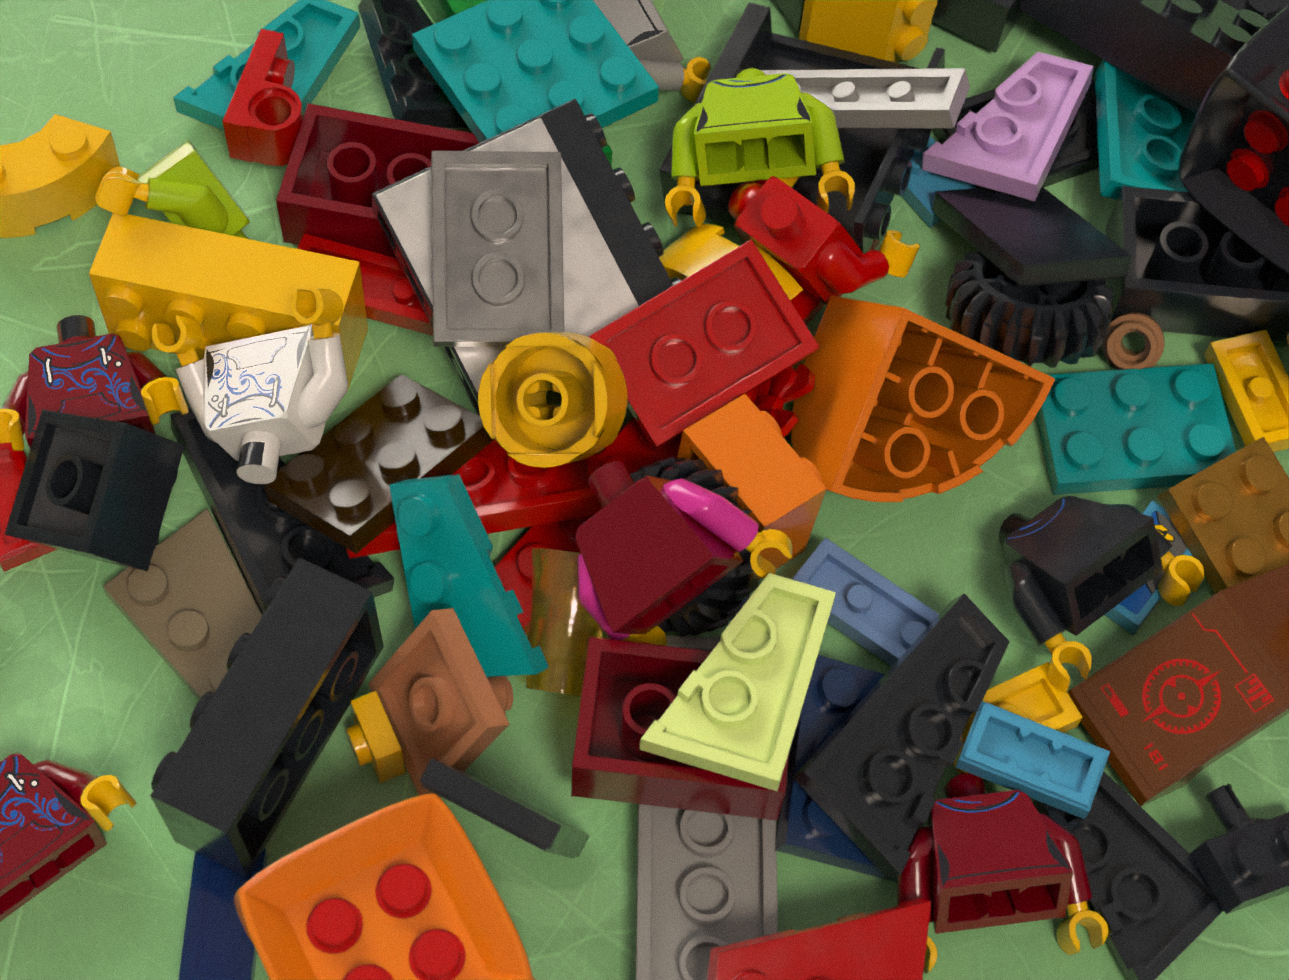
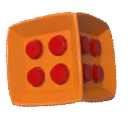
[234,793,536,980]

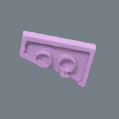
[922,52,1093,201]

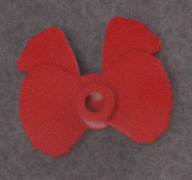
[754,363,816,438]

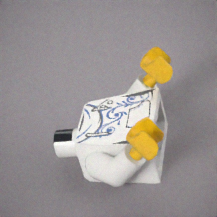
[151,288,348,484]

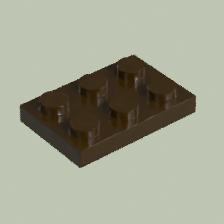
[263,374,494,554]

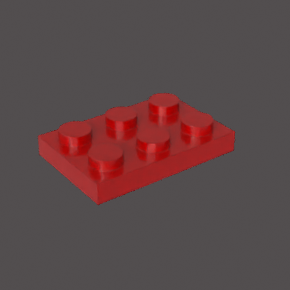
[588,239,820,450]

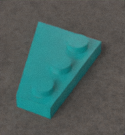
[173,0,360,130]
[389,474,550,677]

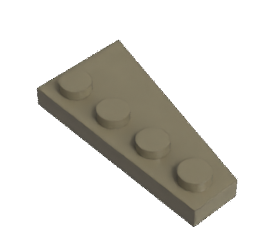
[103,508,262,700]

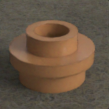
[1102,312,1165,370]

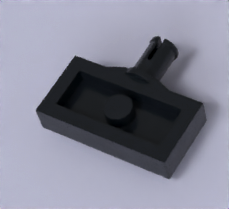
[1190,784,1289,915]

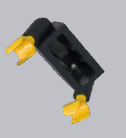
[999,496,1204,692]

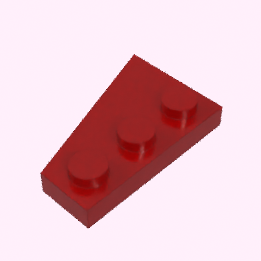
[707,898,931,980]

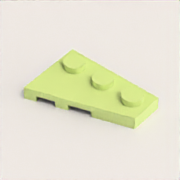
[640,573,836,791]

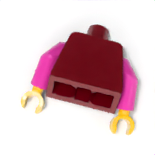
[575,461,793,646]

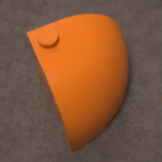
[791,296,1055,502]

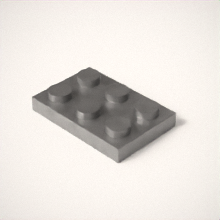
[431,151,565,347]

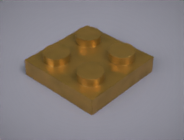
[1157,437,1289,594]

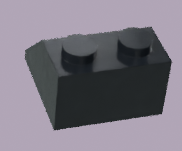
[4,410,185,572]

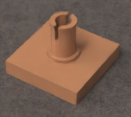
[368,608,513,796]

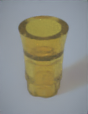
[526,548,604,696]

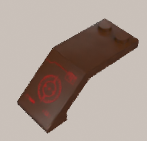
[1067,564,1289,806]

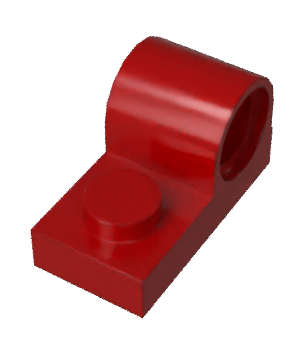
[222,29,303,166]

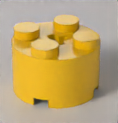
[478,332,628,467]

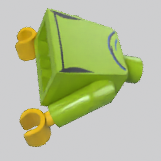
[665,68,855,227]
[95,139,250,239]

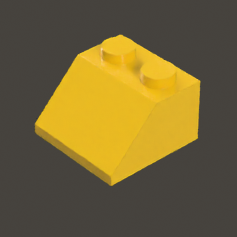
[799,0,938,63]

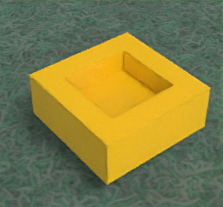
[345,691,405,783]

